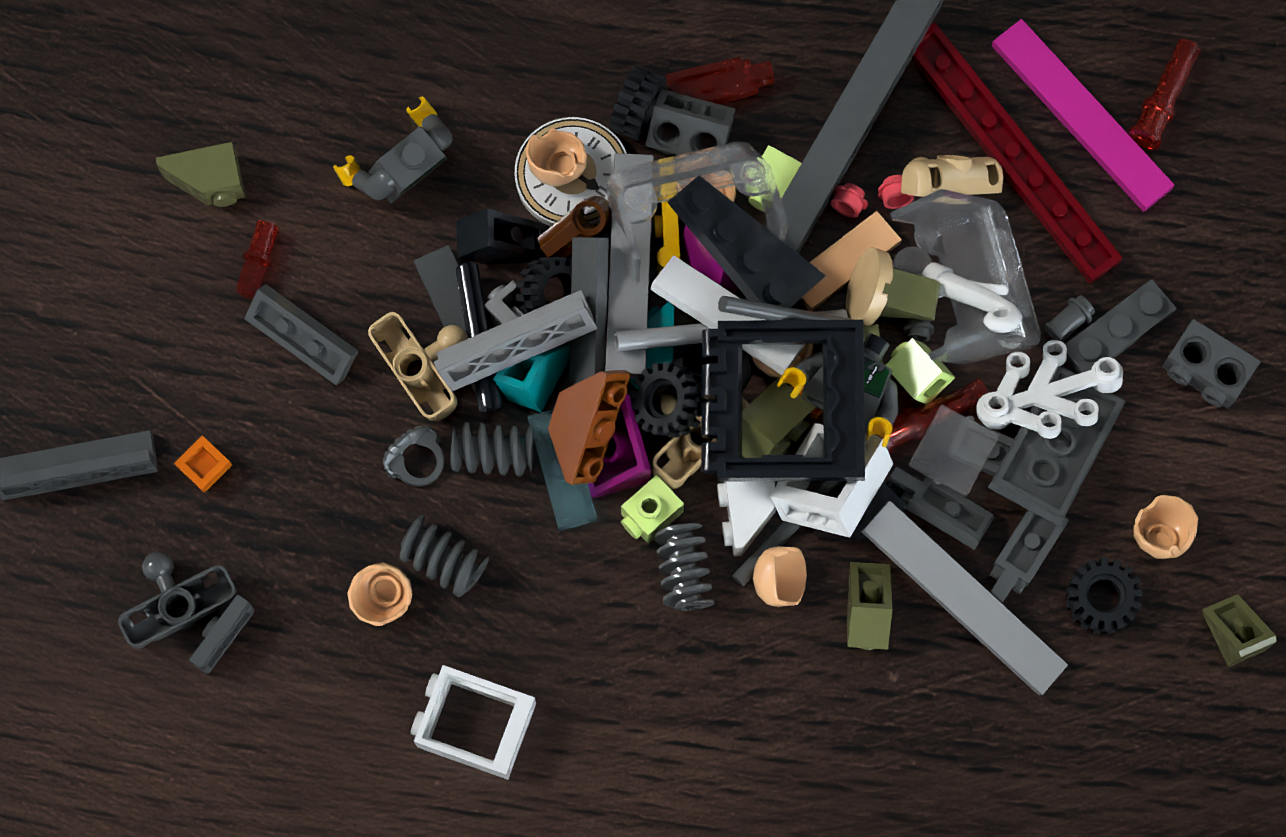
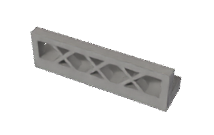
[434,290,598,391]

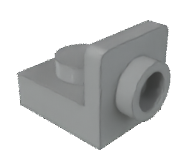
[484,280,524,326]

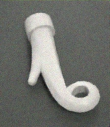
[921,262,1022,333]

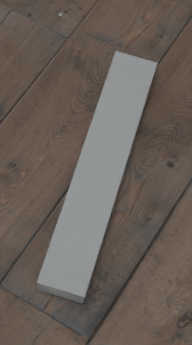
[605,153,653,379]
[861,501,1068,695]

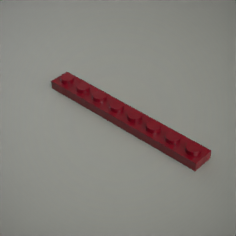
[911,22,1123,284]

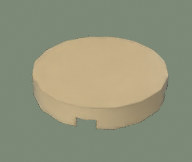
[846,247,893,326]

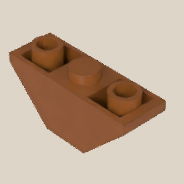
[548,370,631,485]

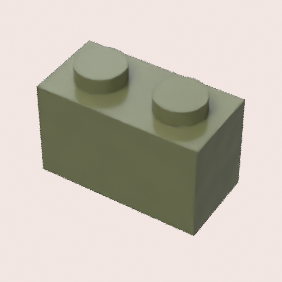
[742,378,815,458]

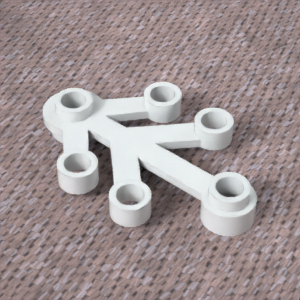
[976,340,1123,439]

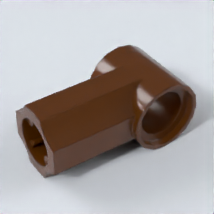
[536,196,612,258]

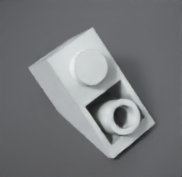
[717,481,776,557]

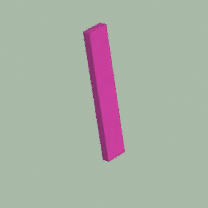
[992,19,1175,212]

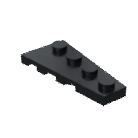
[667,175,826,308]

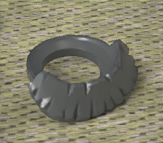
[383,425,445,487]

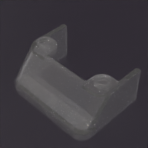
[606,142,788,284]
[890,189,1041,364]

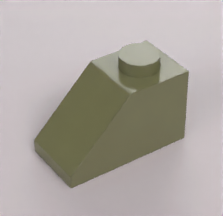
[156,142,246,207]
[847,562,892,650]

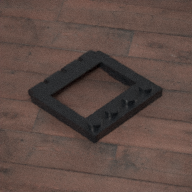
[701,320,865,482]

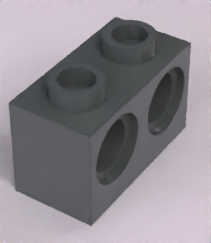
[645,89,736,166]
[1162,319,1261,409]

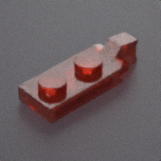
[666,57,774,104]

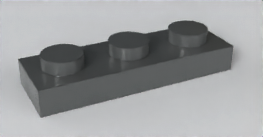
[1065,279,1177,374]
[244,284,358,386]

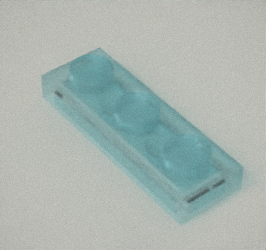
[527,409,597,531]

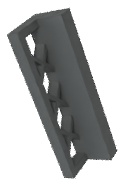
[0,430,158,501]

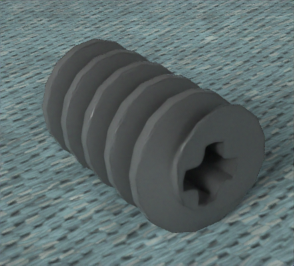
[451,422,534,476]
[400,514,489,597]
[654,523,715,611]

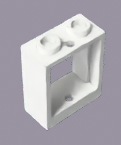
[770,423,893,538]
[411,665,536,780]

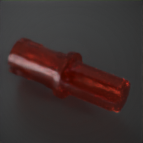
[236,220,280,298]

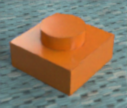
[174,436,232,493]

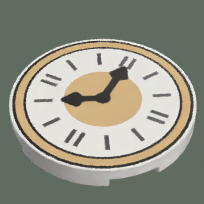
[515,117,627,226]

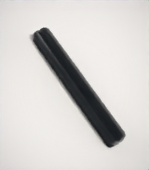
[456,262,502,413]

